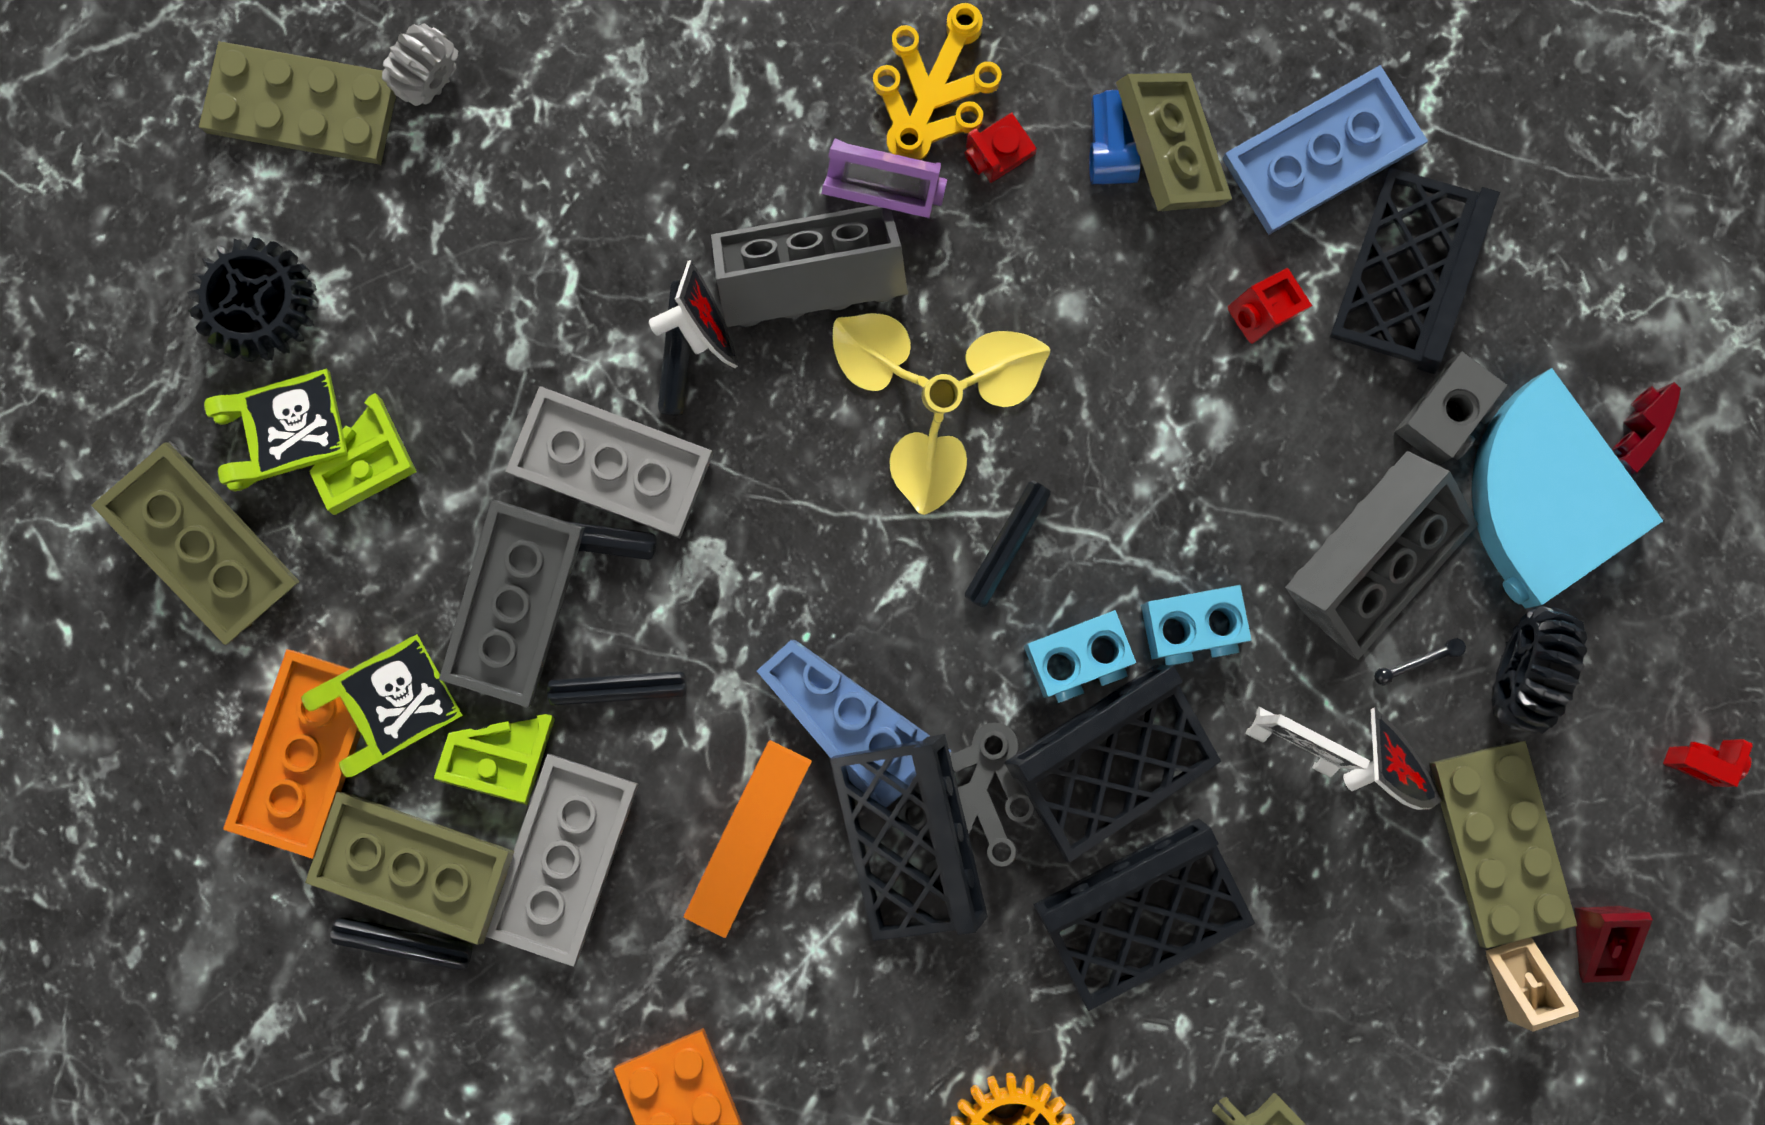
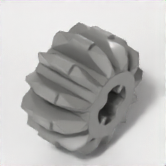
[382,23,458,106]

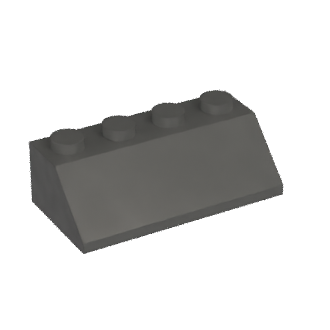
[711,205,908,327]
[1285,451,1478,660]

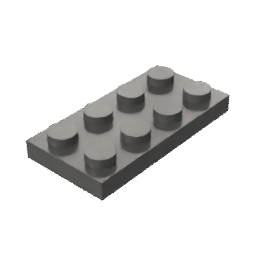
[439,500,585,708]

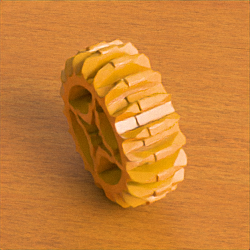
[949,1073,1075,1125]

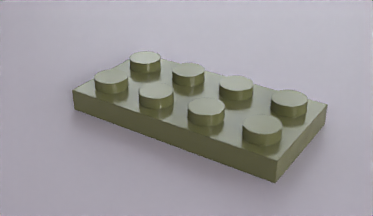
[199,41,396,165]
[91,442,300,645]
[1430,741,1577,948]
[305,792,515,945]

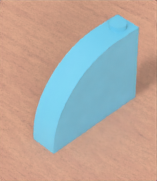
[1472,368,1663,609]

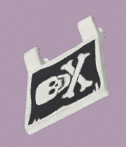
[1245,707,1370,777]

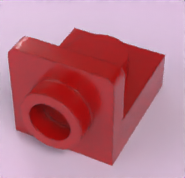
[964,112,1037,183]
[1228,268,1313,344]
[1663,739,1753,787]

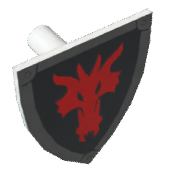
[649,259,738,368]
[1343,707,1442,810]

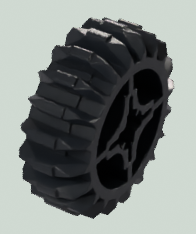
[187,237,318,362]
[1491,606,1587,734]

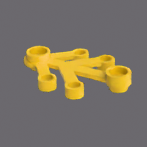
[873,3,1002,160]

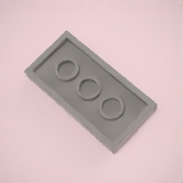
[505,386,714,538]
[486,754,639,967]

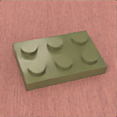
[1116,73,1232,211]

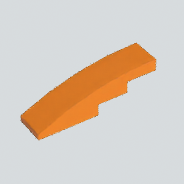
[683,740,812,938]

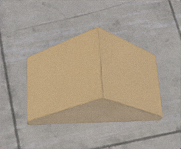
[1486,937,1579,1032]

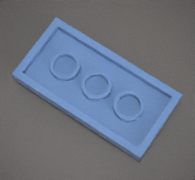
[1222,65,1428,235]

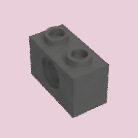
[1394,351,1507,465]

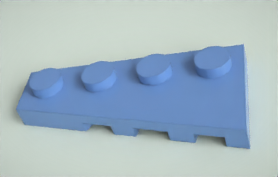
[757,640,951,808]

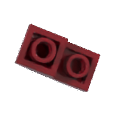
[1612,382,1681,475]

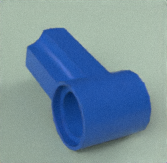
[1089,90,1140,185]

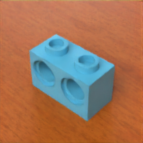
[1141,585,1252,665]
[1024,610,1136,703]

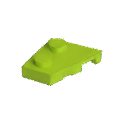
[309,393,417,515]
[434,714,555,805]

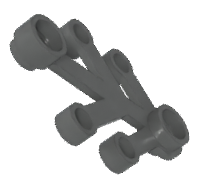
[901,723,1035,897]

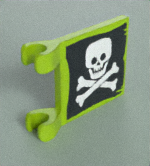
[204,368,348,491]
[301,634,463,777]

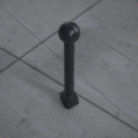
[1374,638,1466,686]

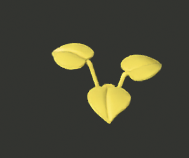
[833,313,1050,515]

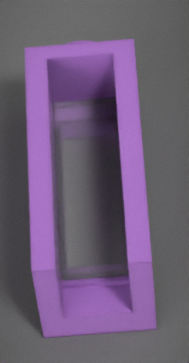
[821,138,947,218]

